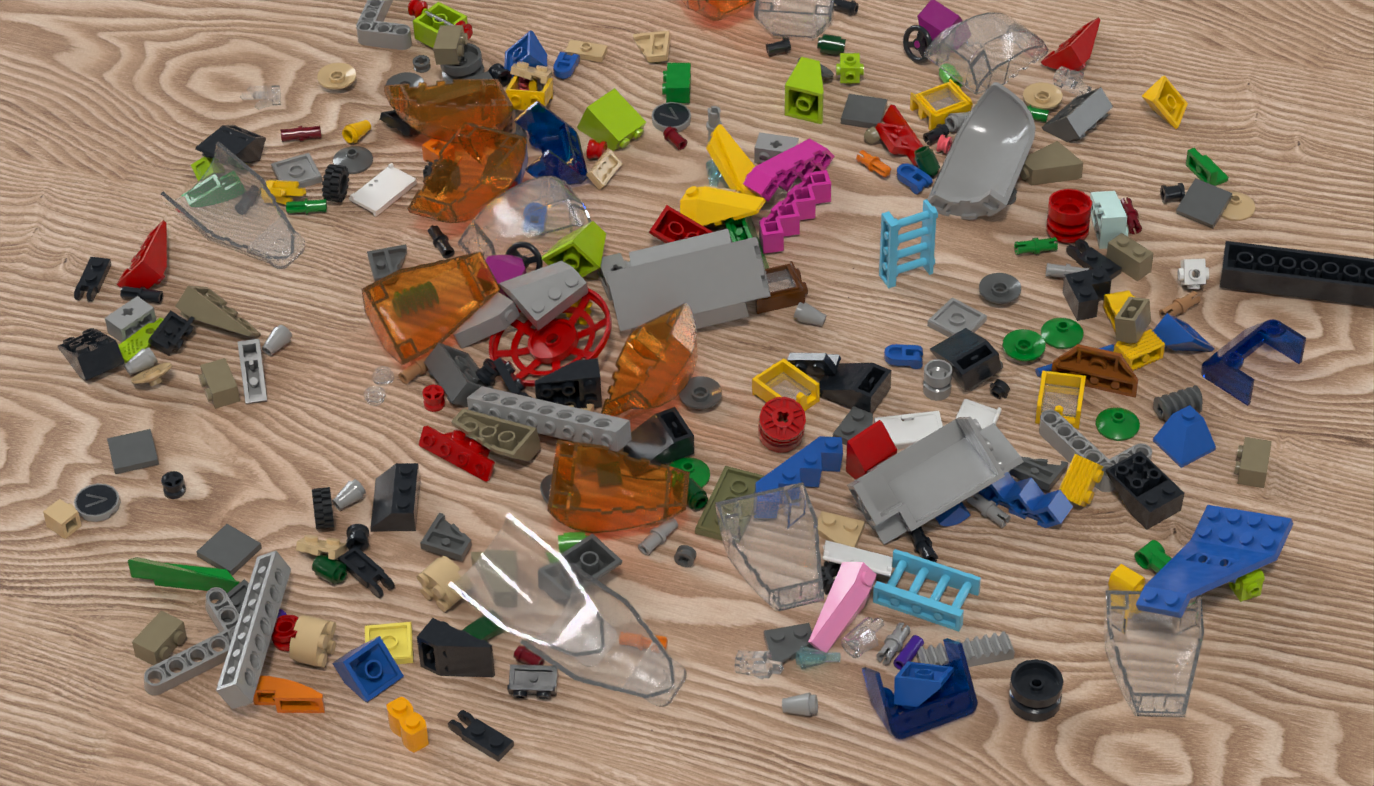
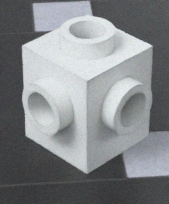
[1177,259,1209,289]

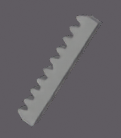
[917,631,1015,670]

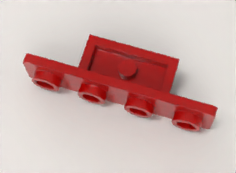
[875,104,923,167]
[419,426,495,482]

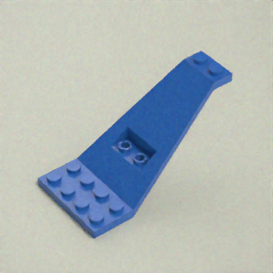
[1136,505,1293,618]

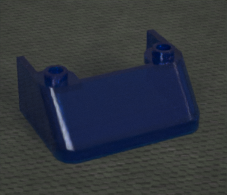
[514,101,588,188]
[1201,319,1306,406]
[862,638,978,739]

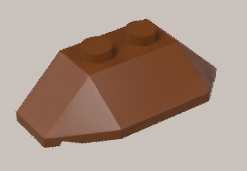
[1051,344,1138,398]

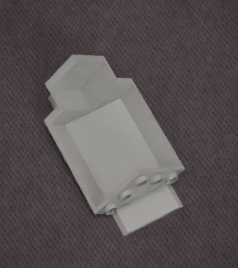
[607,229,771,340]
[847,417,1024,544]

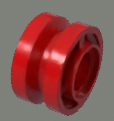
[271,615,299,651]

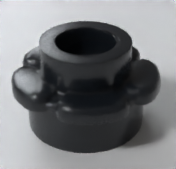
[990,379,1010,399]

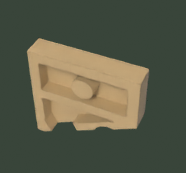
[633,31,671,63]
[510,62,552,84]
[815,511,865,548]
[296,535,347,560]

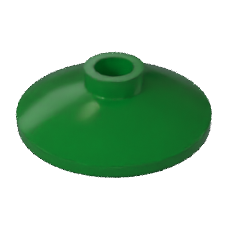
[1041,317,1084,349]
[1002,329,1046,361]
[1095,407,1140,441]
[666,457,710,489]

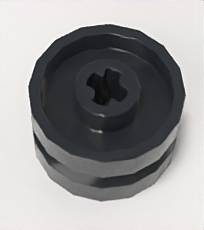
[1008,659,1064,722]

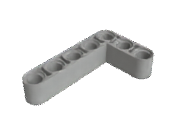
[356,0,412,50]
[1039,410,1152,492]
[144,587,239,695]

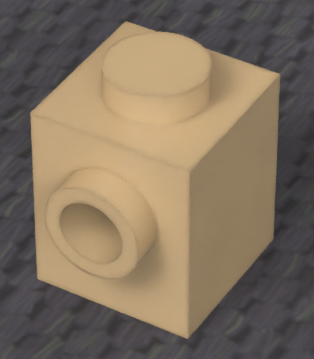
[43,499,82,539]

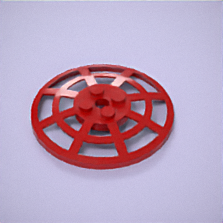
[489,288,612,387]

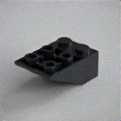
[195,125,266,165]
[58,328,125,380]
[930,328,1002,391]
[535,358,602,408]
[819,363,892,413]
[623,407,694,475]
[1105,451,1185,530]
[417,618,495,677]

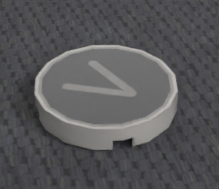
[652,102,691,132]
[74,483,120,522]

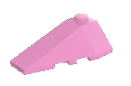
[808,562,877,654]

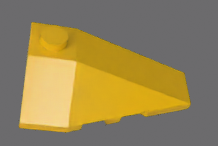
[680,186,766,227]

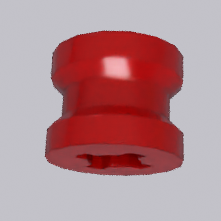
[586,139,607,159]
[422,384,445,412]

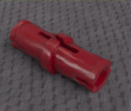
[280,125,322,142]
[1120,197,1142,234]

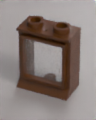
[756,261,808,314]

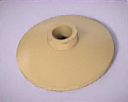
[317,63,356,89]
[1023,82,1063,109]
[1221,192,1255,221]
[131,363,172,386]

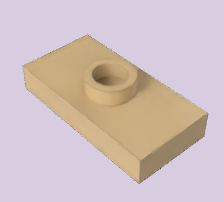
[565,39,608,63]
[586,149,622,189]

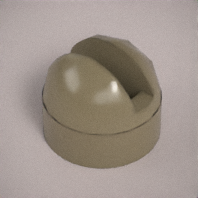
[864,126,881,144]

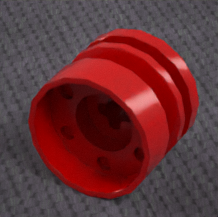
[1046,189,1092,243]
[758,397,806,453]

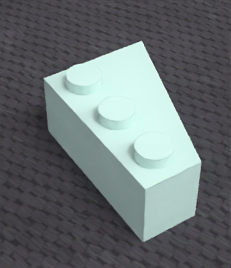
[1090,191,1128,249]

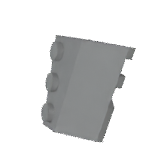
[498,261,588,331]

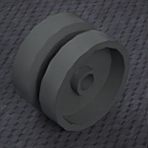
[440,43,485,84]

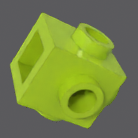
[836,53,864,84]
[1229,569,1265,602]

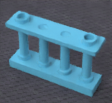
[879,199,938,289]
[873,549,981,632]

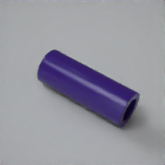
[893,635,924,670]

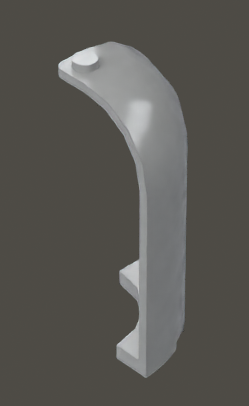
[927,82,1036,220]

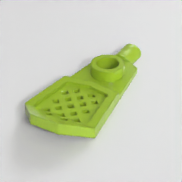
[118,317,164,363]

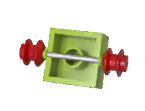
[408,0,473,48]

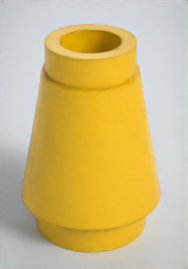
[342,120,371,143]

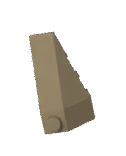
[175,285,261,337]
[451,409,541,462]

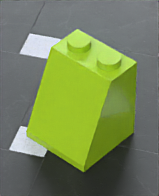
[785,57,824,125]
[577,88,646,151]
[542,221,606,277]

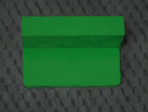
[1186,148,1229,186]

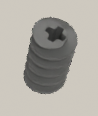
[1153,385,1203,422]

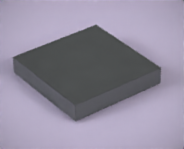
[841,94,888,128]
[1176,178,1232,228]
[107,429,159,474]
[196,524,262,575]

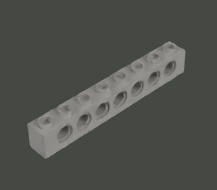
[467,386,632,452]
[216,551,291,709]

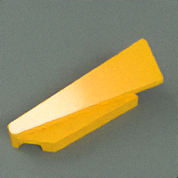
[706,124,759,197]

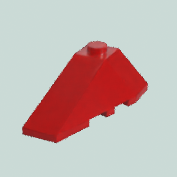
[649,205,712,243]

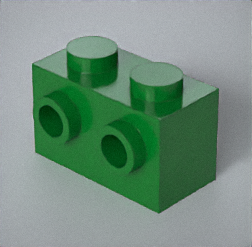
[662,63,691,103]

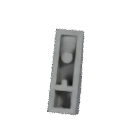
[452,291,520,348]
[238,339,267,404]

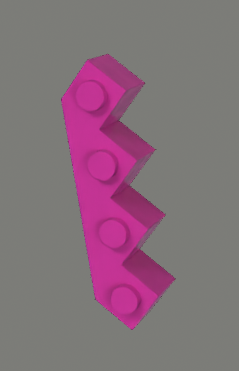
[743,138,835,202]
[759,170,831,254]

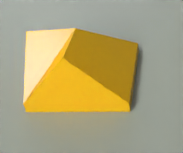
[1141,75,1188,129]

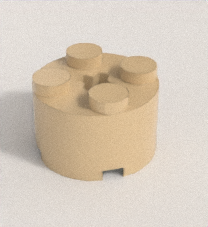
[417,556,471,612]
[289,615,336,668]

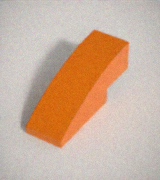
[253,676,325,713]

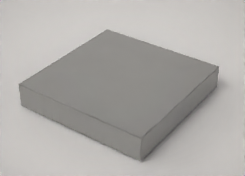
[271,153,322,188]
[927,298,987,337]

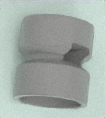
[923,359,952,401]

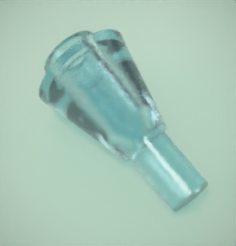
[706,159,722,187]
[796,646,841,669]

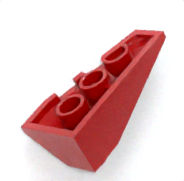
[1041,17,1101,73]
[117,220,167,289]

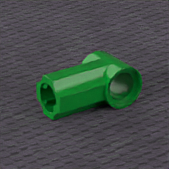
[1134,540,1172,573]

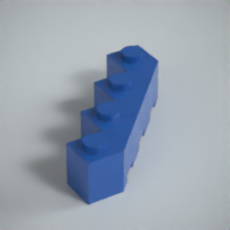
[753,436,843,518]
[978,472,1073,528]

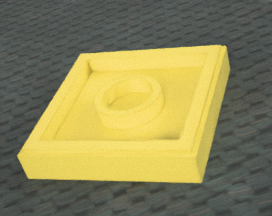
[365,622,414,664]

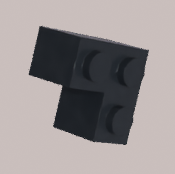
[1062,267,1112,321]

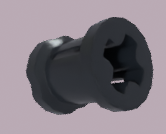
[1160,183,1185,203]

